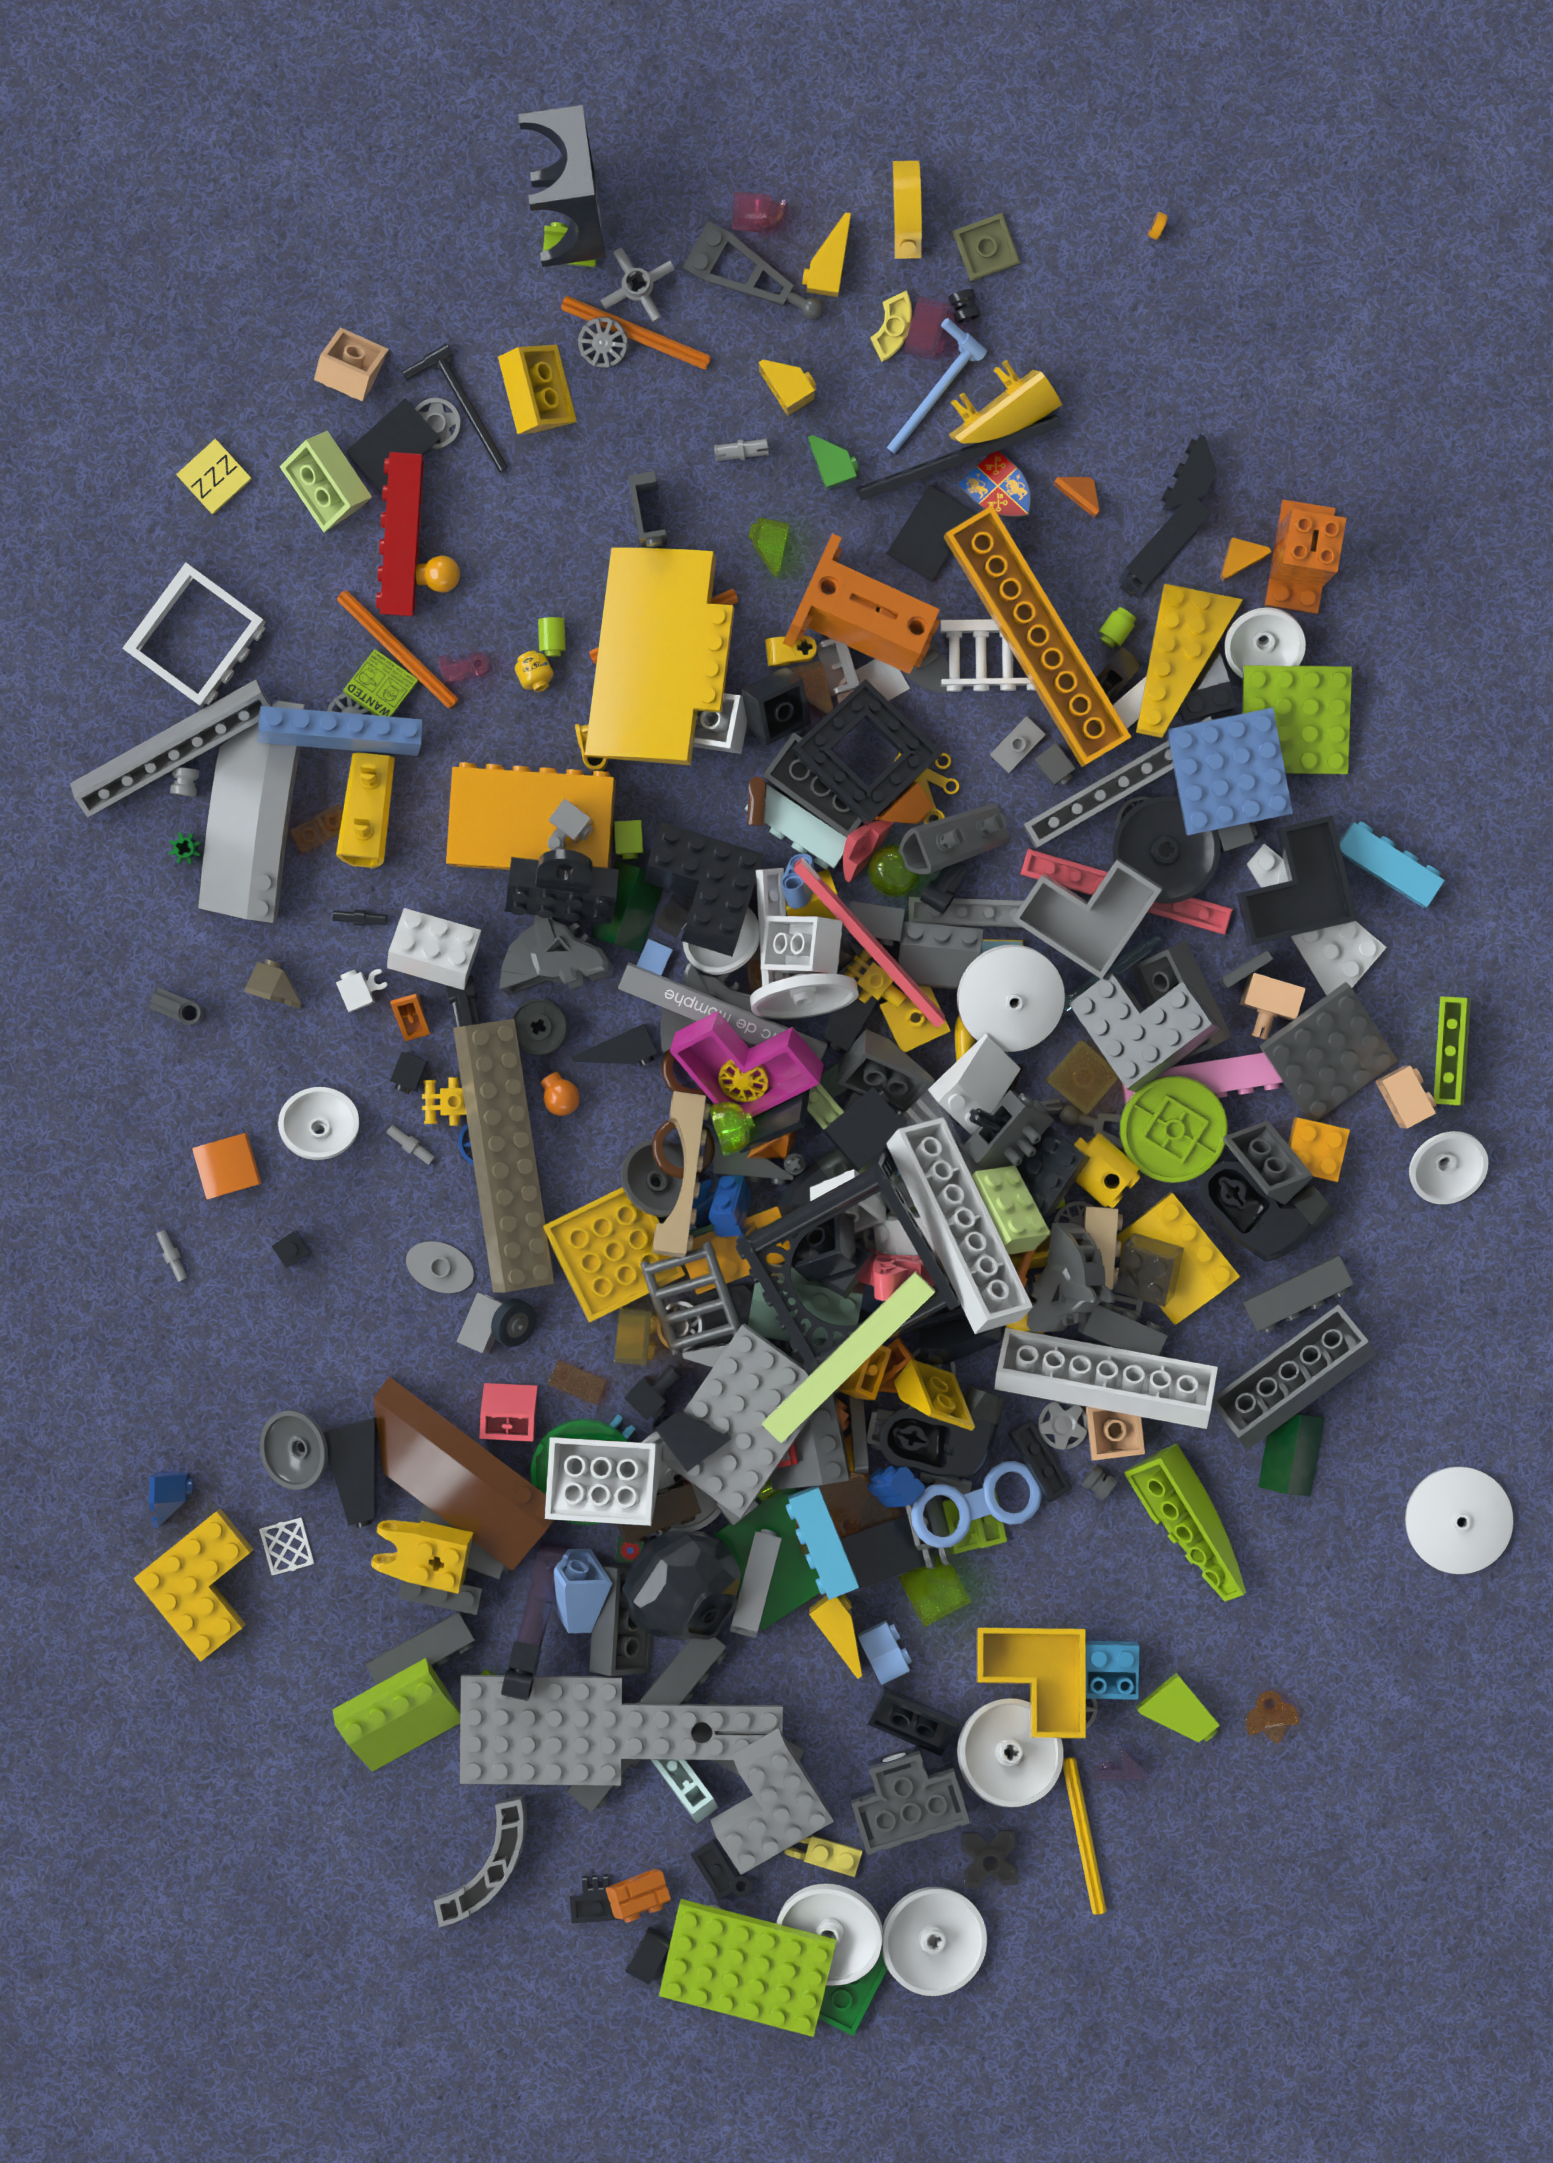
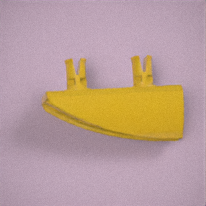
[949,360,1062,444]
[336,752,395,869]

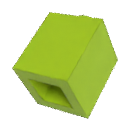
[614,820,644,860]

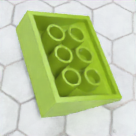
[333,1658,461,1772]

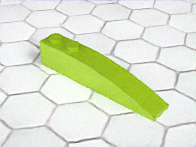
[1124,1444,1246,1601]

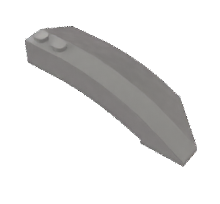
[198,701,305,923]

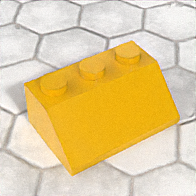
[498,345,577,434]

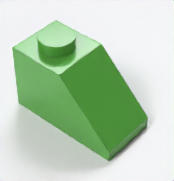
[808,435,860,491]

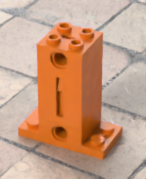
[1264,500,1346,614]
[783,533,940,674]

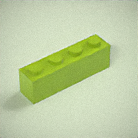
[1434,996,1471,1105]

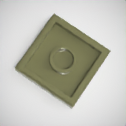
[952,213,1021,282]

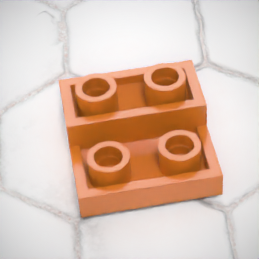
[192,1133,262,1199]

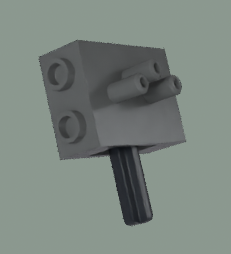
[962,1090,1054,1169]

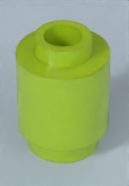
[1098,607,1136,648]

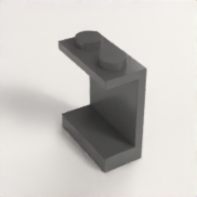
[628,471,668,548]

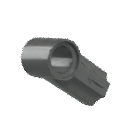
[150,987,206,1026]

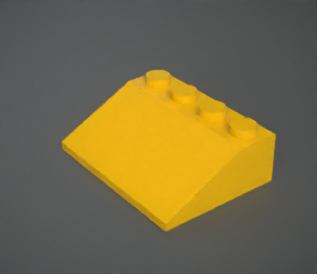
[1116,1192,1240,1325]

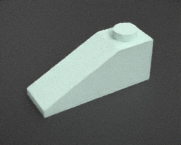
[650,1759,718,1824]

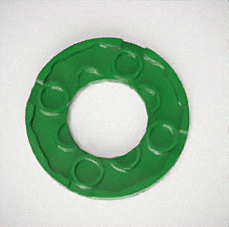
[531,1419,629,1525]

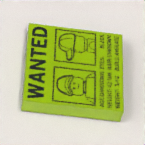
[343,649,418,717]

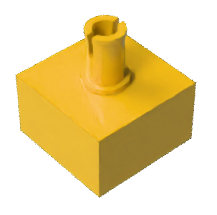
[879,986,950,1053]

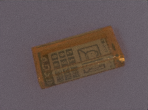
[548,1360,607,1405]

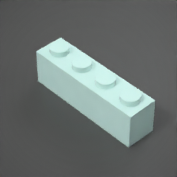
[745,784,847,870]

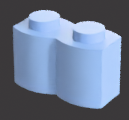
[858,1620,912,1685]

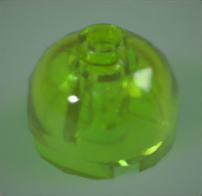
[868,844,920,898]
[709,1101,755,1156]

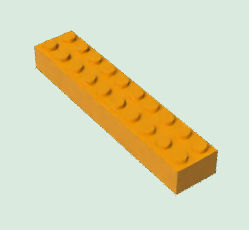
[944,505,1131,767]

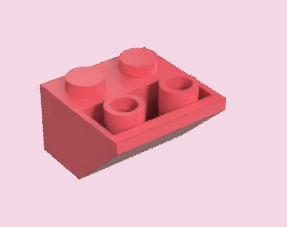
[479,1383,538,1441]

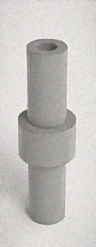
[386,1124,435,1165]
[156,1230,188,1282]

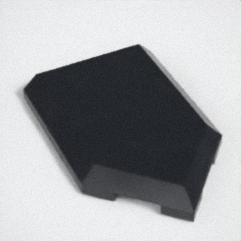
[815,1242,877,1299]

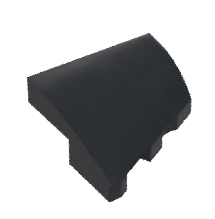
[655,1410,732,1472]

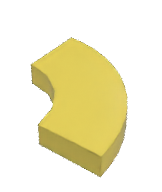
[870,290,912,362]

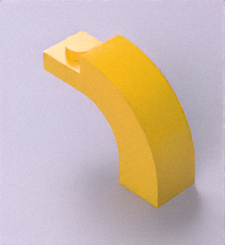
[893,161,922,259]

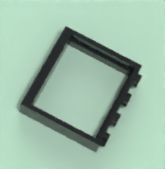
[1118,494,1211,598]

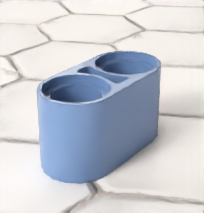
[781,854,816,909]

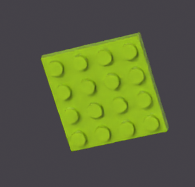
[1242,665,1352,774]

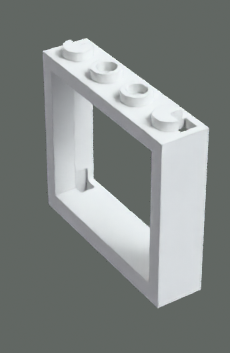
[122,563,266,707]

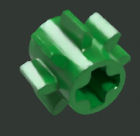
[169,832,202,865]

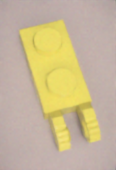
[784,1835,862,1877]

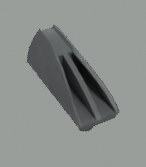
[898,803,1010,874]

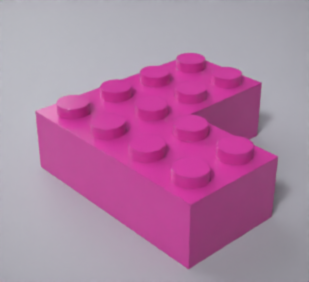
[670,1011,824,1127]

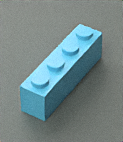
[1339,821,1444,908]
[785,1486,859,1600]

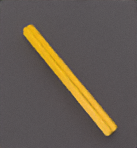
[1062,1757,1107,1915]

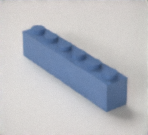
[257,706,422,756]

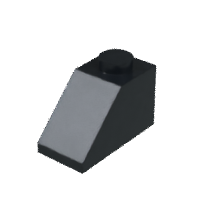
[1096,647,1143,702]

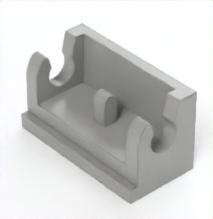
[817,639,859,697]
[457,1293,504,1354]

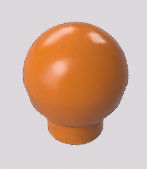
[540,1072,580,1116]

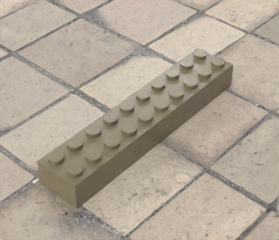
[453,1019,554,1293]

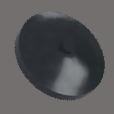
[1112,796,1220,904]

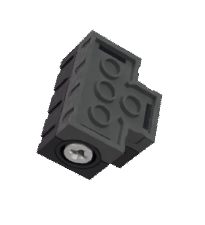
[851,1745,970,1855]

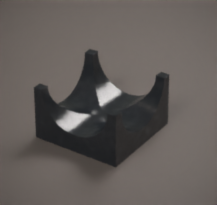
[518,105,606,267]

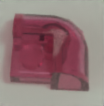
[732,192,789,237]

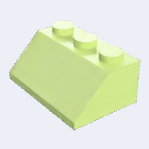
[280,431,372,533]

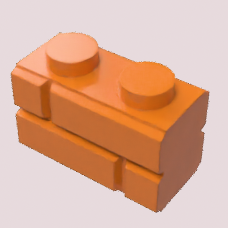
[606,1869,671,1922]

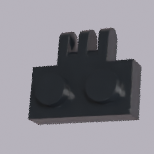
[570,1874,624,1924]

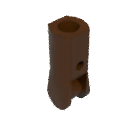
[747,776,767,826]

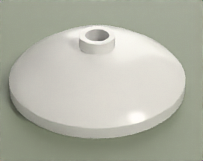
[1224,608,1306,678]
[683,907,760,975]
[278,1087,359,1160]
[1409,1131,1488,1204]

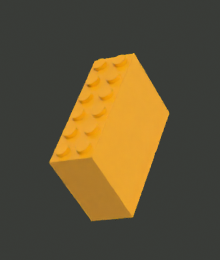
[446,762,616,870]

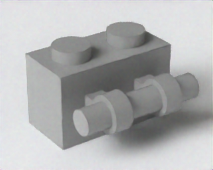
[548,798,594,850]

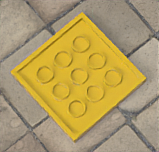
[543,1187,685,1323]

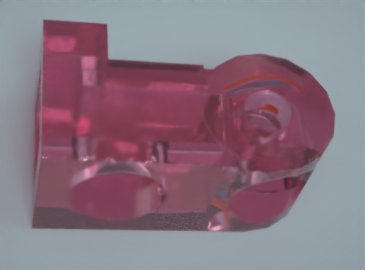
[438,652,490,685]

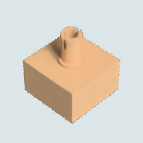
[1239,973,1306,1040]

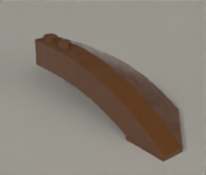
[373,1377,555,1571]

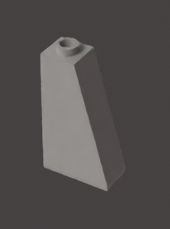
[730,1529,782,1638]

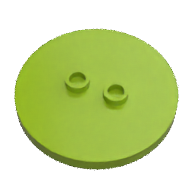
[1120,1075,1228,1183]

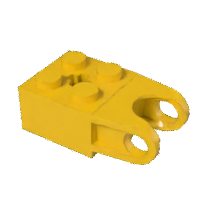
[371,1520,473,1594]

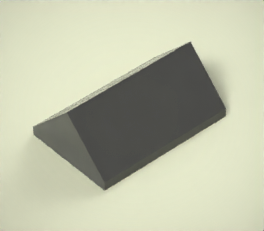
[1223,1120,1313,1205]

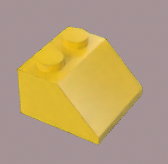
[758,360,816,416]

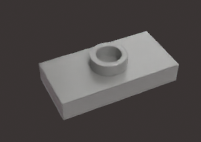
[990,716,1046,774]

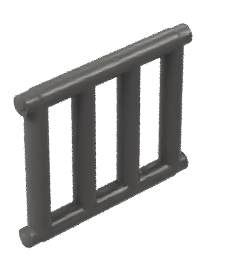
[640,1241,740,1355]

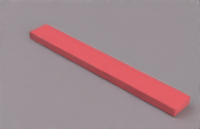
[1020,849,1233,935]
[794,857,945,1028]

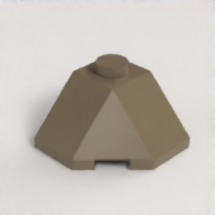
[244,959,303,1009]

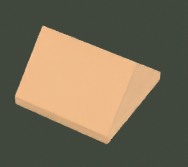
[1086,1407,1145,1460]

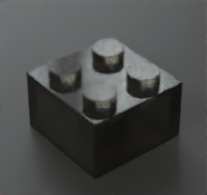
[1114,1233,1184,1307]

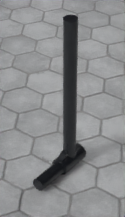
[401,343,509,473]

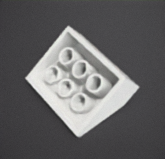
[545,1438,662,1526]

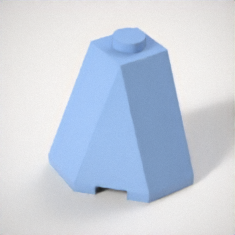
[554,1549,612,1634]

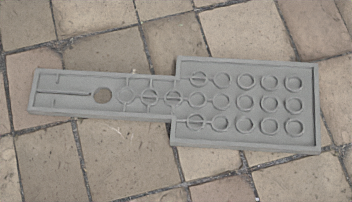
[460,1675,783,1786]

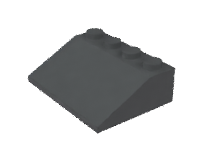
[770,1391,851,1490]

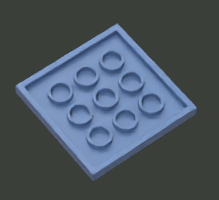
[1167,708,1293,835]

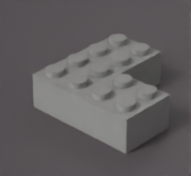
[1012,858,1162,979]
[710,1728,834,1875]

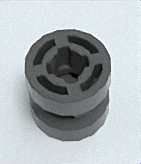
[1081,1464,1118,1501]

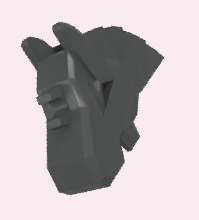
[500,915,615,995]
[660,961,753,1053]
[1027,1223,1115,1332]

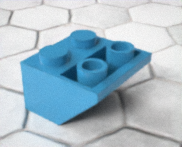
[1085,1641,1139,1699]

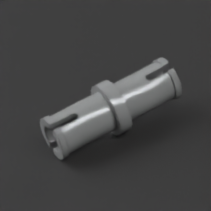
[714,438,769,462]

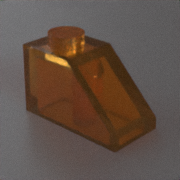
[791,661,833,715]

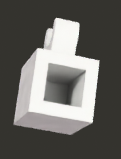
[336,969,388,1012]

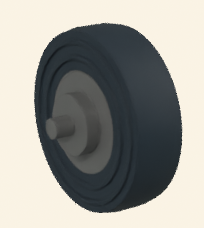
[491,1299,537,1347]

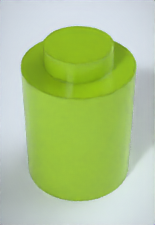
[538,617,566,657]

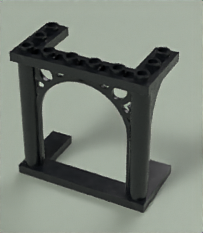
[735,1150,960,1376]

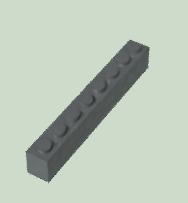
[567,1635,727,1812]

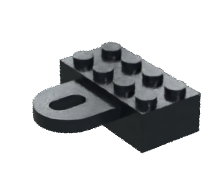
[505,849,619,925]

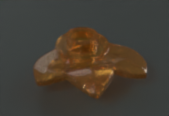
[1246,1691,1299,1744]

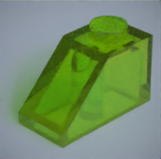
[748,517,790,579]

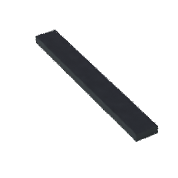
[856,414,1062,501]

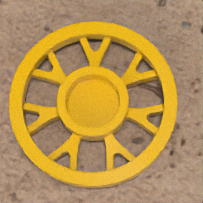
[718,1059,769,1102]

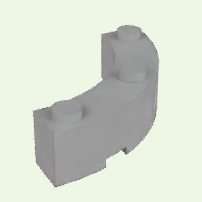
[434,1795,527,1927]

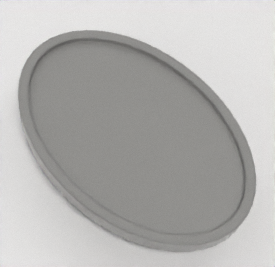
[406,1241,474,1293]

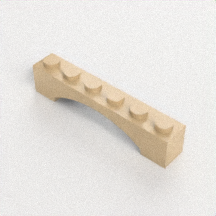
[652,1091,710,1258]

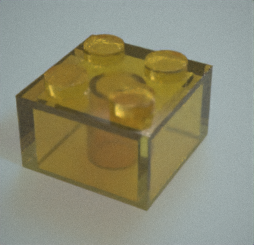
[1044,1040,1119,1115]
[614,1306,658,1366]

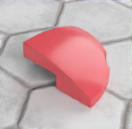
[843,820,894,883]

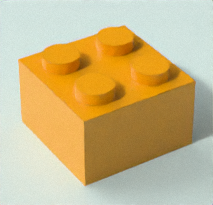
[1288,1117,1350,1182]

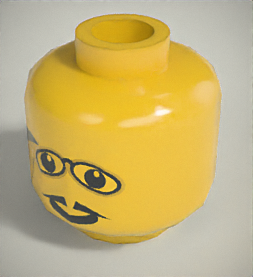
[515,650,554,692]

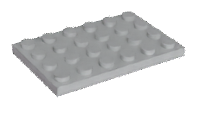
[661,1324,815,1518]

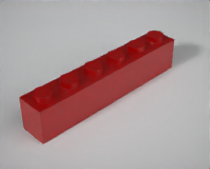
[376,452,424,617]

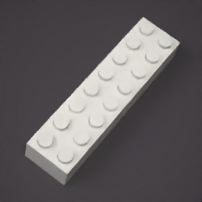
[886,1117,1033,1334]
[994,1328,1218,1429]

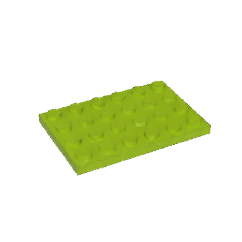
[659,1899,837,2037]

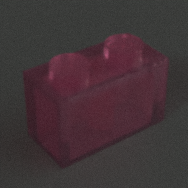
[904,296,953,361]

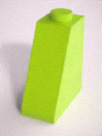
[1135,1672,1220,1742]

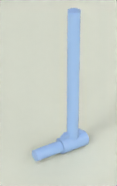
[887,318,987,454]

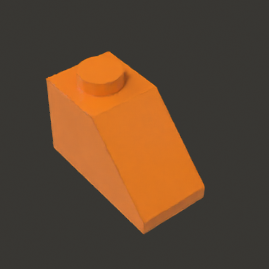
[875,782,934,824]

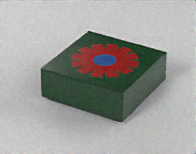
[616,1535,645,1564]

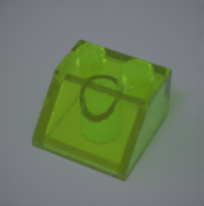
[898,1554,971,1627]

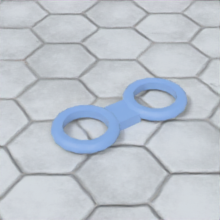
[911,1461,1042,1548]

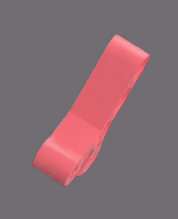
[859,1248,935,1301]

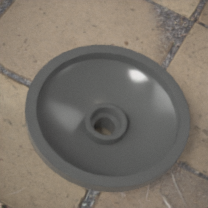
[621,1139,699,1217]
[260,1410,328,1490]

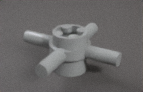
[600,247,675,322]

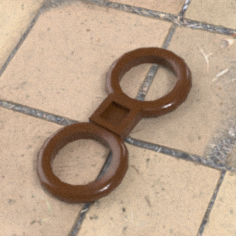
[652,1049,715,1179]

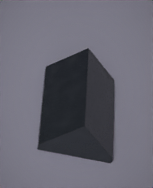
[867,1687,958,1756]

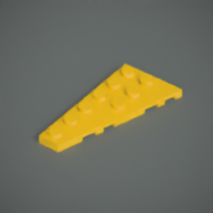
[1136,584,1243,738]

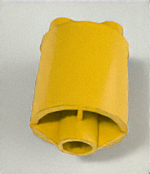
[1074,1132,1141,1208]

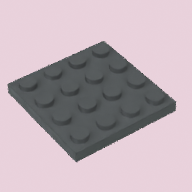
[1259,982,1398,1122]

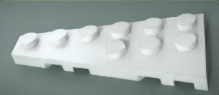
[1247,843,1387,996]

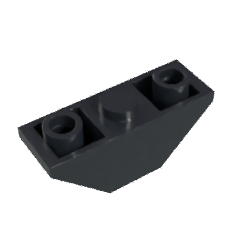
[1161,434,1217,511]

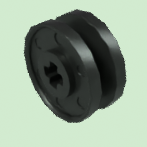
[512,999,569,1055]

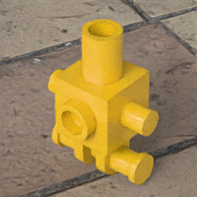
[844,948,907,1009]
[422,1077,466,1126]

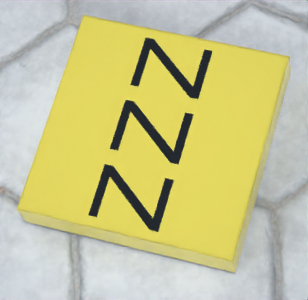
[176,439,252,514]

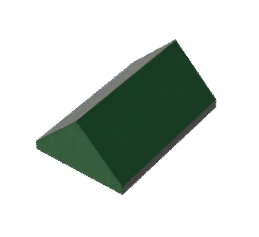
[591,861,663,953]
[1258,1413,1325,1496]

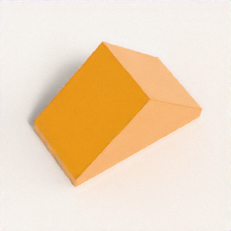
[1220,537,1271,581]

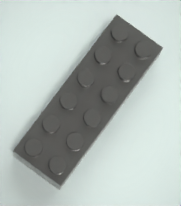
[1212,1304,1376,1450]

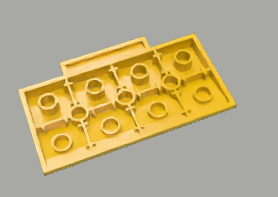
[585,548,735,765]

